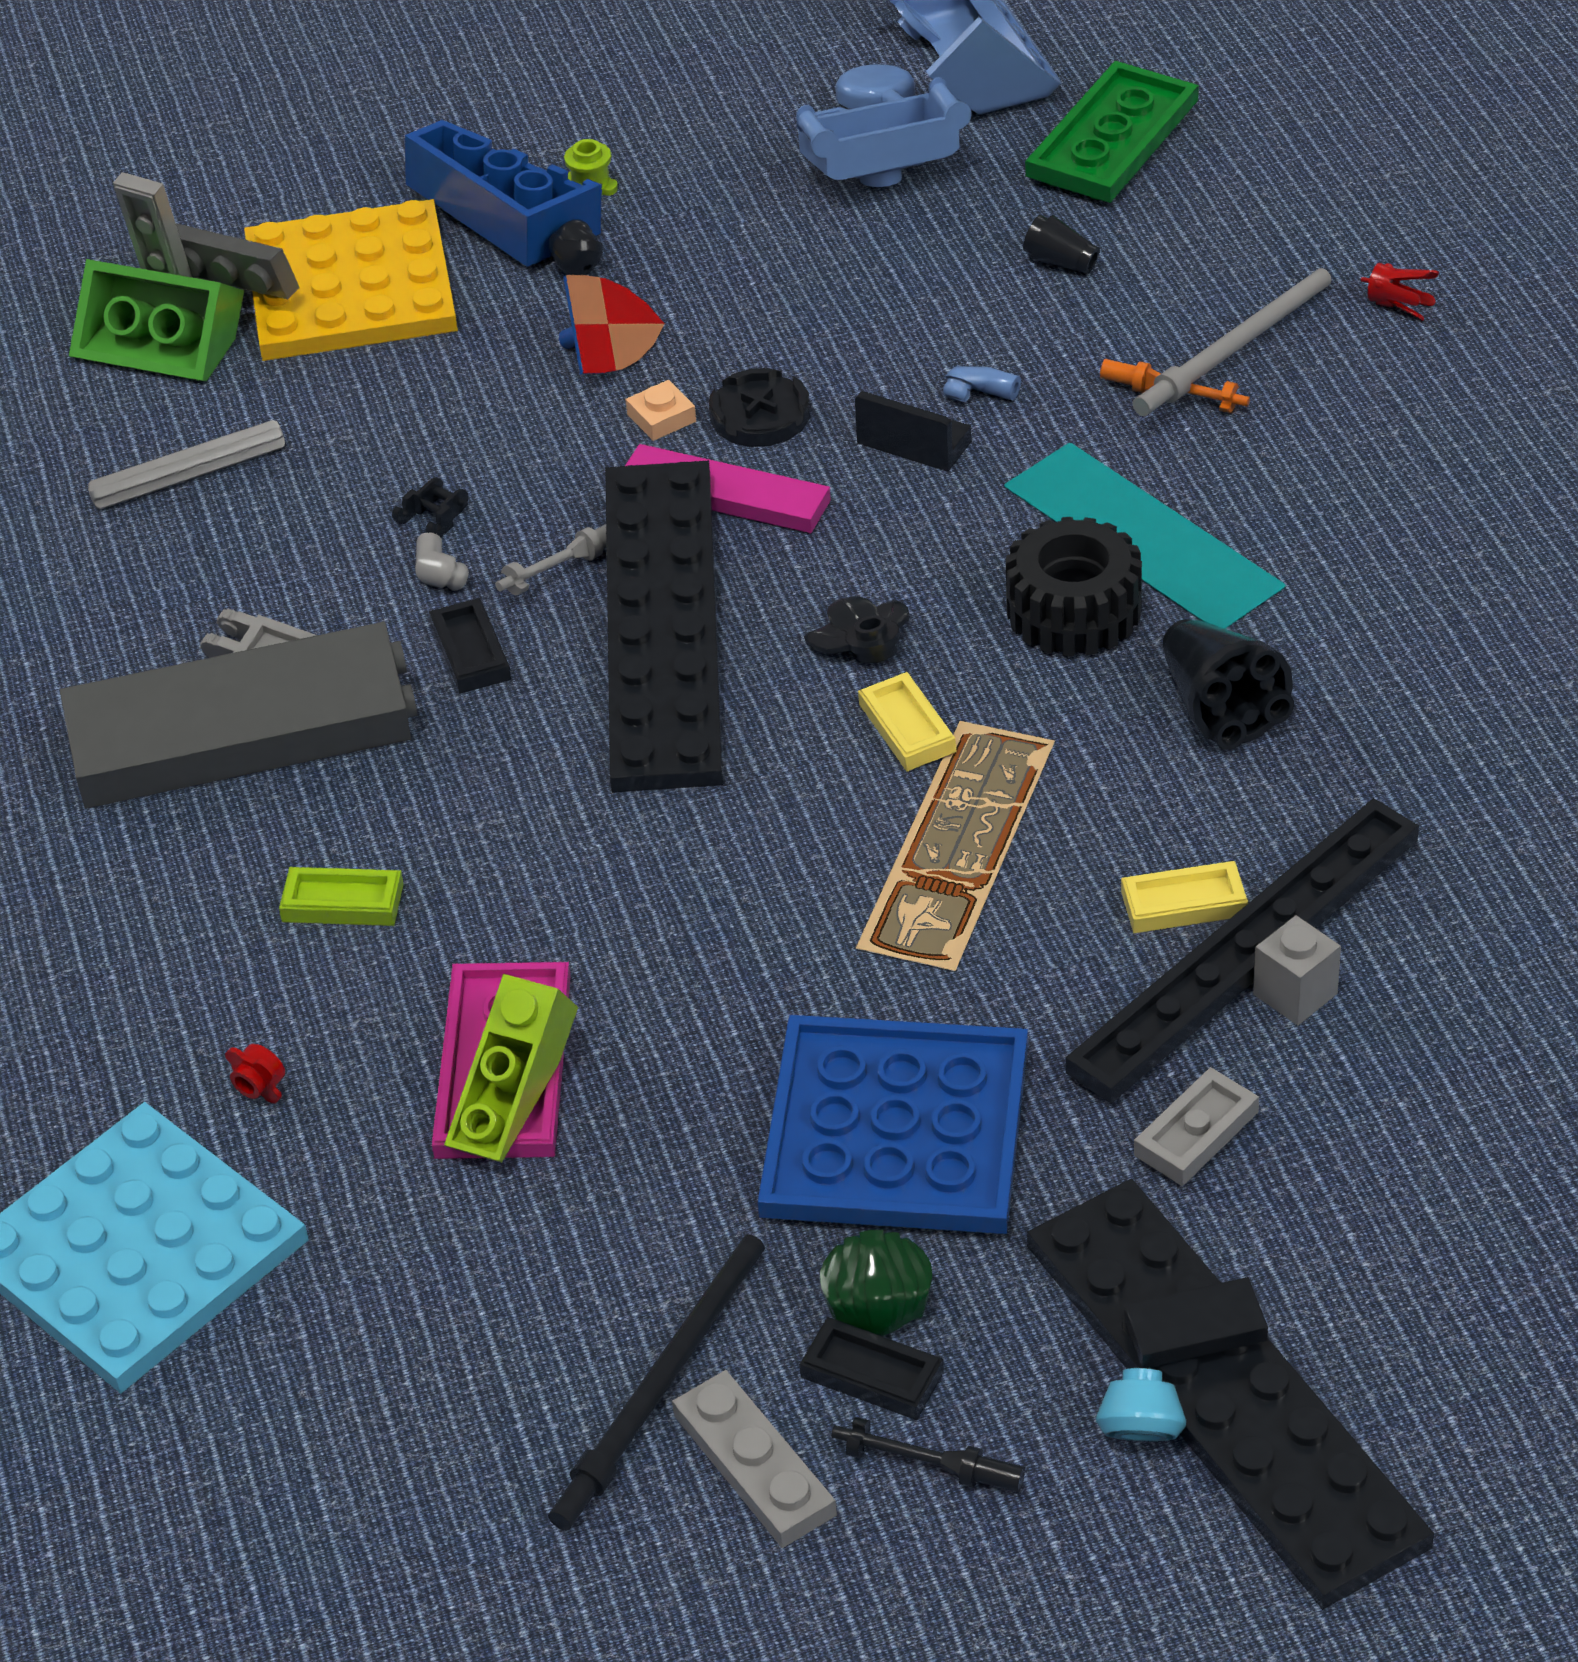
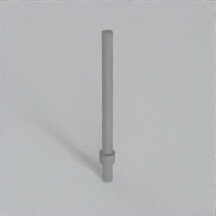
[1133,268,1332,416]

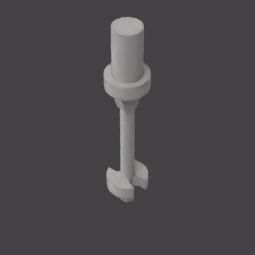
[495,524,606,595]

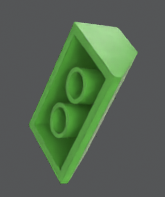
[69,259,244,382]

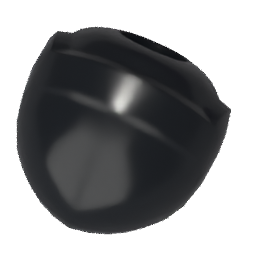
[548,219,603,275]

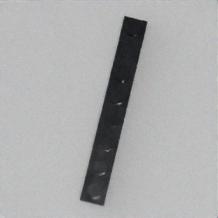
[1066,798,1419,1104]

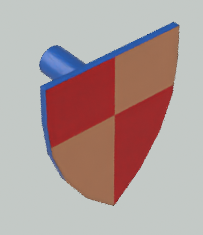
[559,275,665,375]

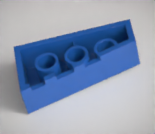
[405,120,602,267]

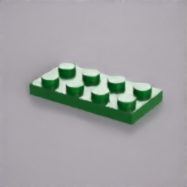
[1025,61,1199,203]

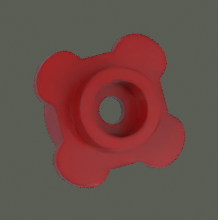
[225,1044,285,1103]

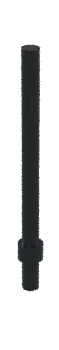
[548,1234,765,1531]

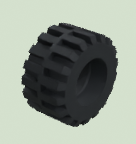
[1006,517,1142,656]

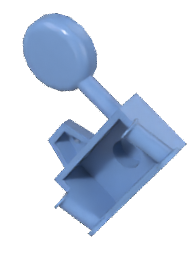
[796,64,972,187]

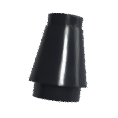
[1023,215,1100,274]

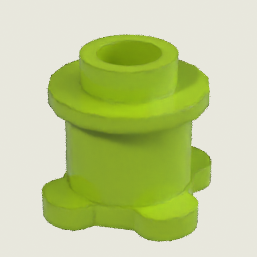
[564,139,618,196]

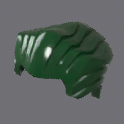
[820,1230,932,1336]

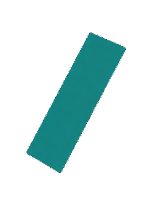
[1004,443,1286,629]

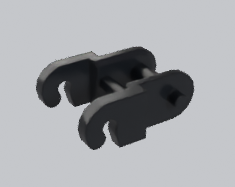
[392,477,468,537]

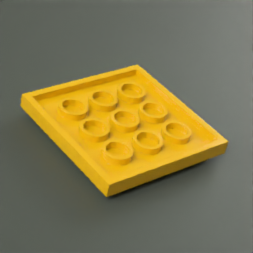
[244,199,458,361]

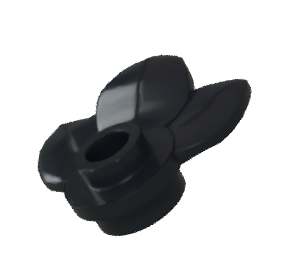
[804,596,910,663]

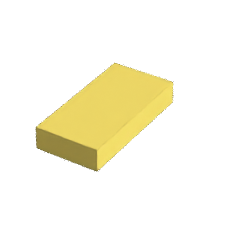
[858,672,957,772]
[1121,861,1248,933]

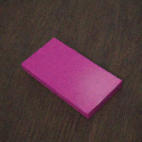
[432,962,571,1159]

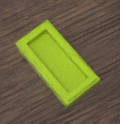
[279,867,404,926]

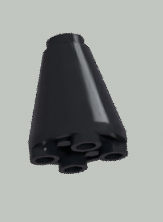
[1163,619,1294,750]

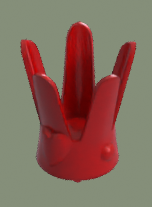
[1361,263,1439,321]

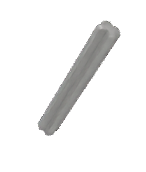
[88,420,285,509]

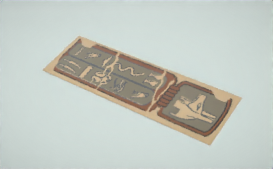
[856,721,1055,971]

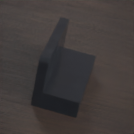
[855,391,972,472]

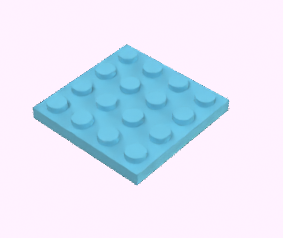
[0,1102,309,1393]

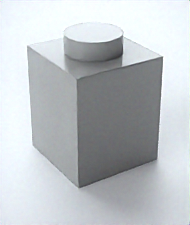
[1253,915,1341,1026]

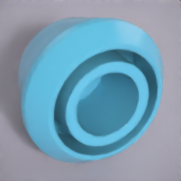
[1096,1368,1186,1441]

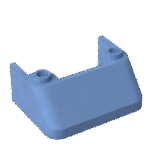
[888,0,1062,115]

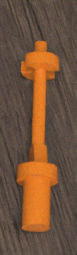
[1100,359,1250,413]

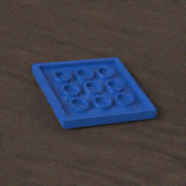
[758,1015,1028,1234]

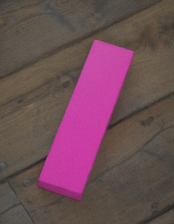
[625,444,831,533]

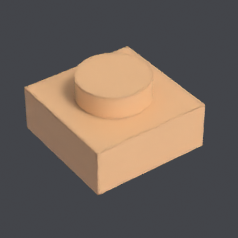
[625,380,696,441]

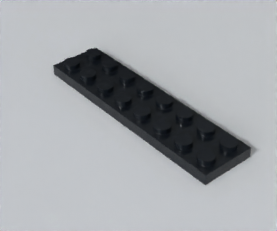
[605,460,723,793]
[1027,1178,1434,1610]

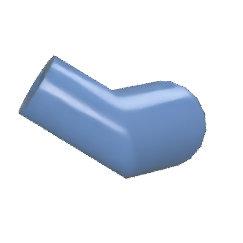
[943,366,1021,402]

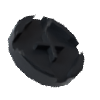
[709,368,810,447]

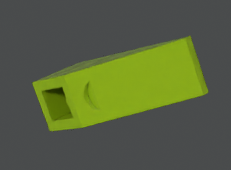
[444,974,578,1163]

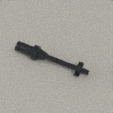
[831,1417,1025,1493]

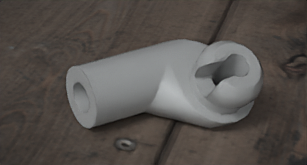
[415,533,469,591]

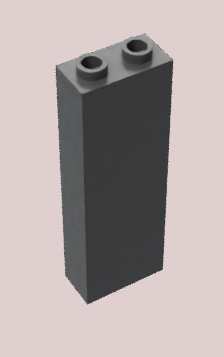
[59,621,418,809]

